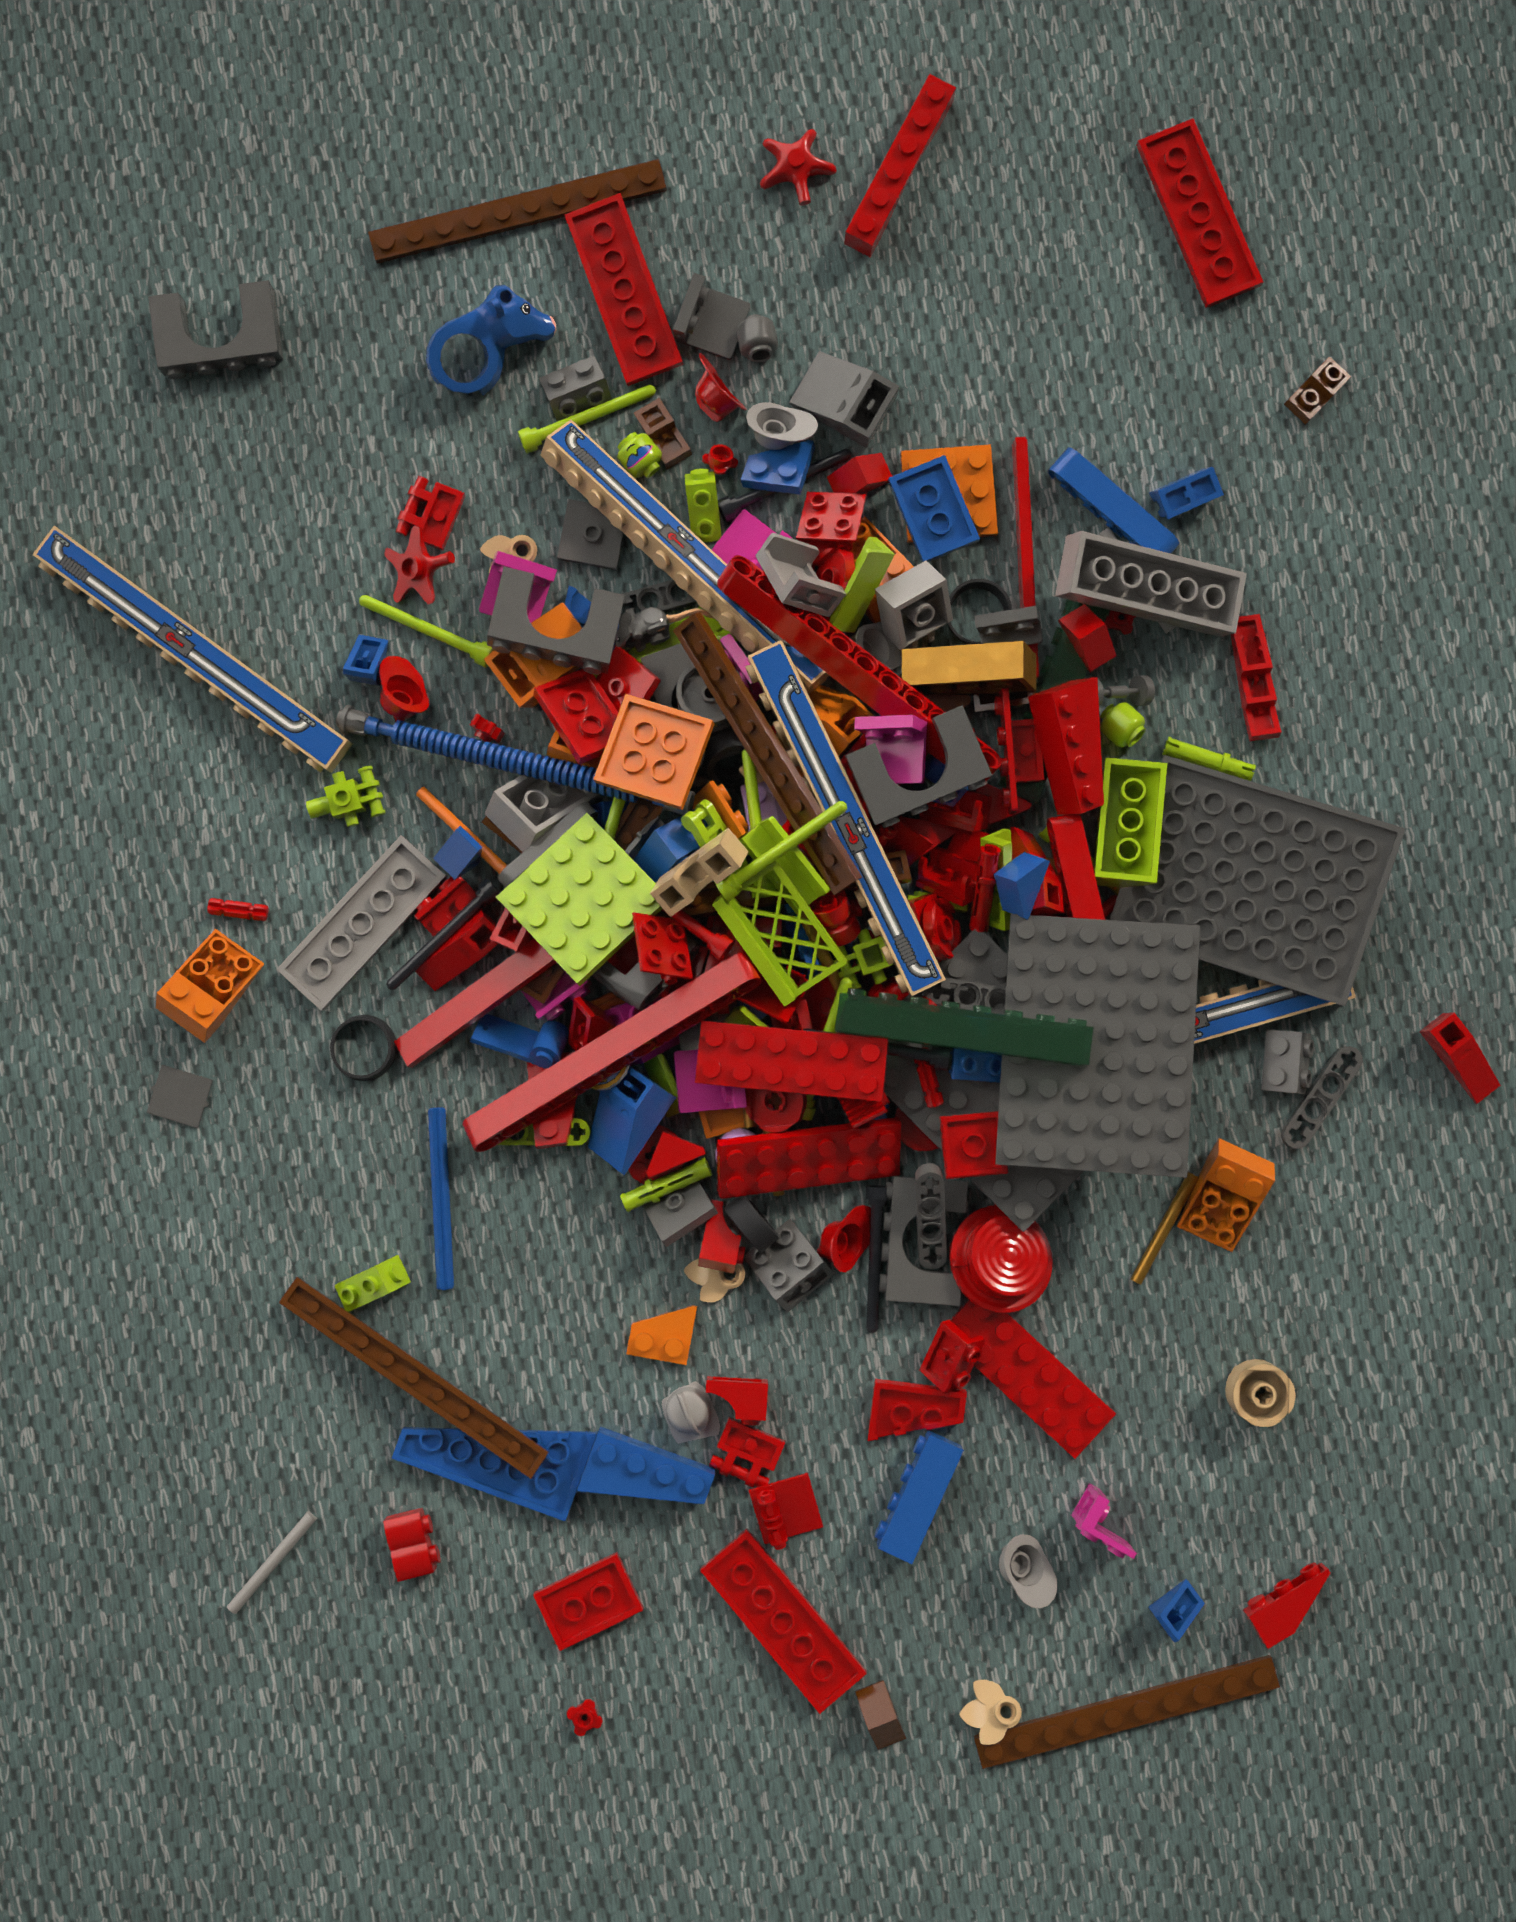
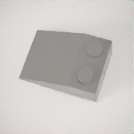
[485,775,599,852]

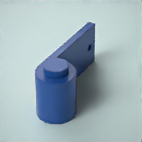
[470,1014,569,1068]

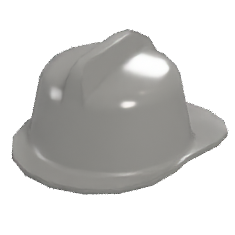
[746,402,818,450]
[850,622,904,669]
[662,1381,720,1444]
[999,1534,1057,1609]

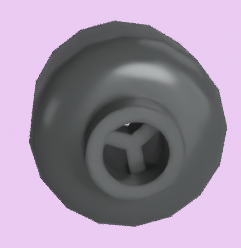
[736,314,778,363]

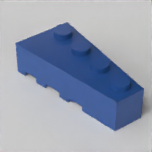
[577,1426,715,1504]

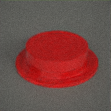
[949,1205,1053,1313]

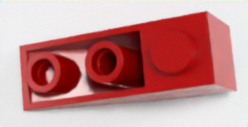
[1010,827,1064,916]
[415,908,498,991]
[1419,1012,1501,1104]
[1243,1563,1331,1649]

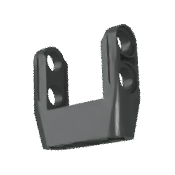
[592,931,700,1011]

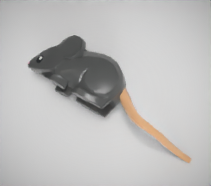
[614,607,715,652]

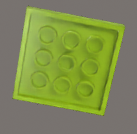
[496,813,663,986]

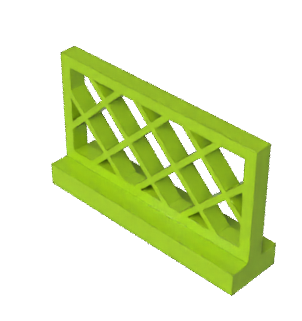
[712,860,848,1007]

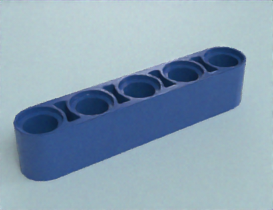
[1048,447,1179,554]

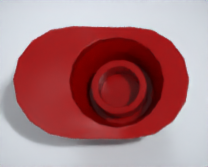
[695,353,747,422]
[379,656,429,722]
[817,1205,871,1273]

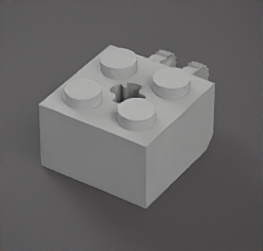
[875,561,953,650]

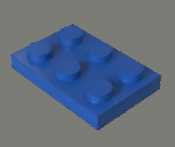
[888,455,980,562]

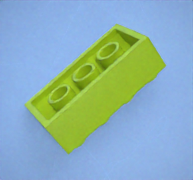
[1093,758,1167,888]

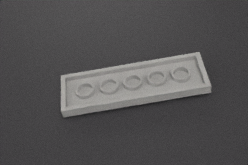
[276,835,447,1011]

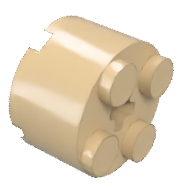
[1225,1359,1295,1427]

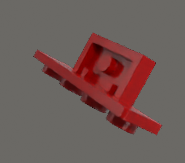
[994,688,1044,814]

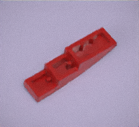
[1231,614,1282,742]

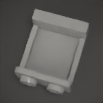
[755,533,846,617]

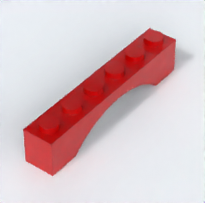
[844,74,956,258]

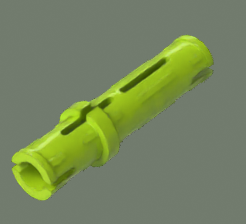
[1162,736,1256,781]
[620,1157,712,1212]

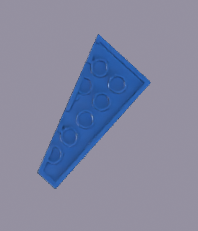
[392,1427,598,1521]

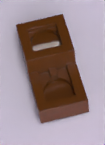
[634,398,692,470]

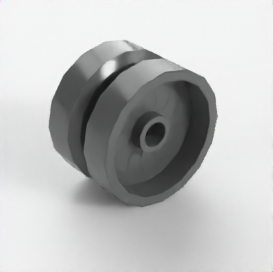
[676,663,741,737]

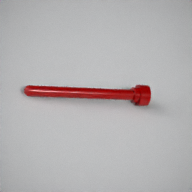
[662,909,735,961]

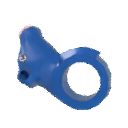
[426,285,557,396]

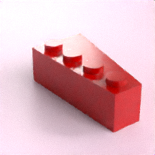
[1028,677,1104,815]

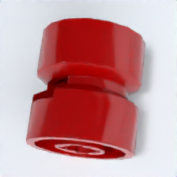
[809,890,861,947]

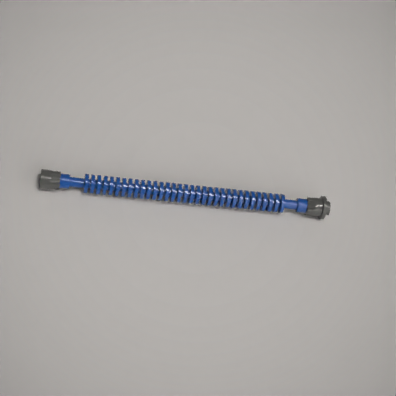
[336,705,695,815]

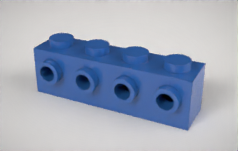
[874,1430,964,1564]

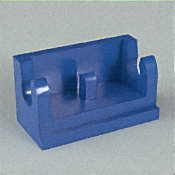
[1149,466,1224,519]

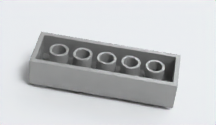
[1055,531,1247,637]

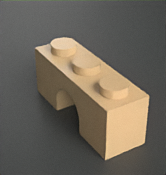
[650,828,749,917]

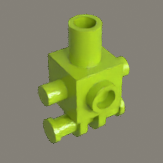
[306,766,386,827]
[833,928,893,991]

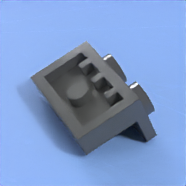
[974,606,1043,645]

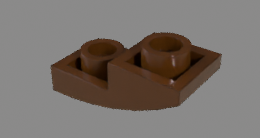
[1284,356,1351,425]

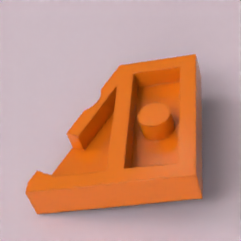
[626,1305,697,1365]

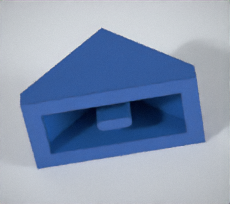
[343,635,388,686]
[433,826,482,880]
[994,852,1050,920]
[1148,1579,1205,1643]

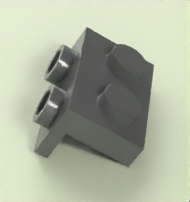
[539,356,612,421]
[1261,1029,1314,1094]

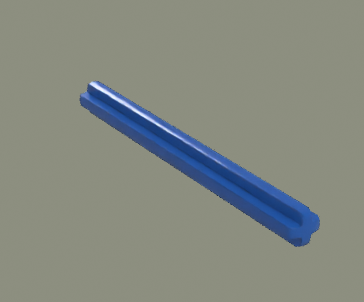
[428,1107,454,1290]

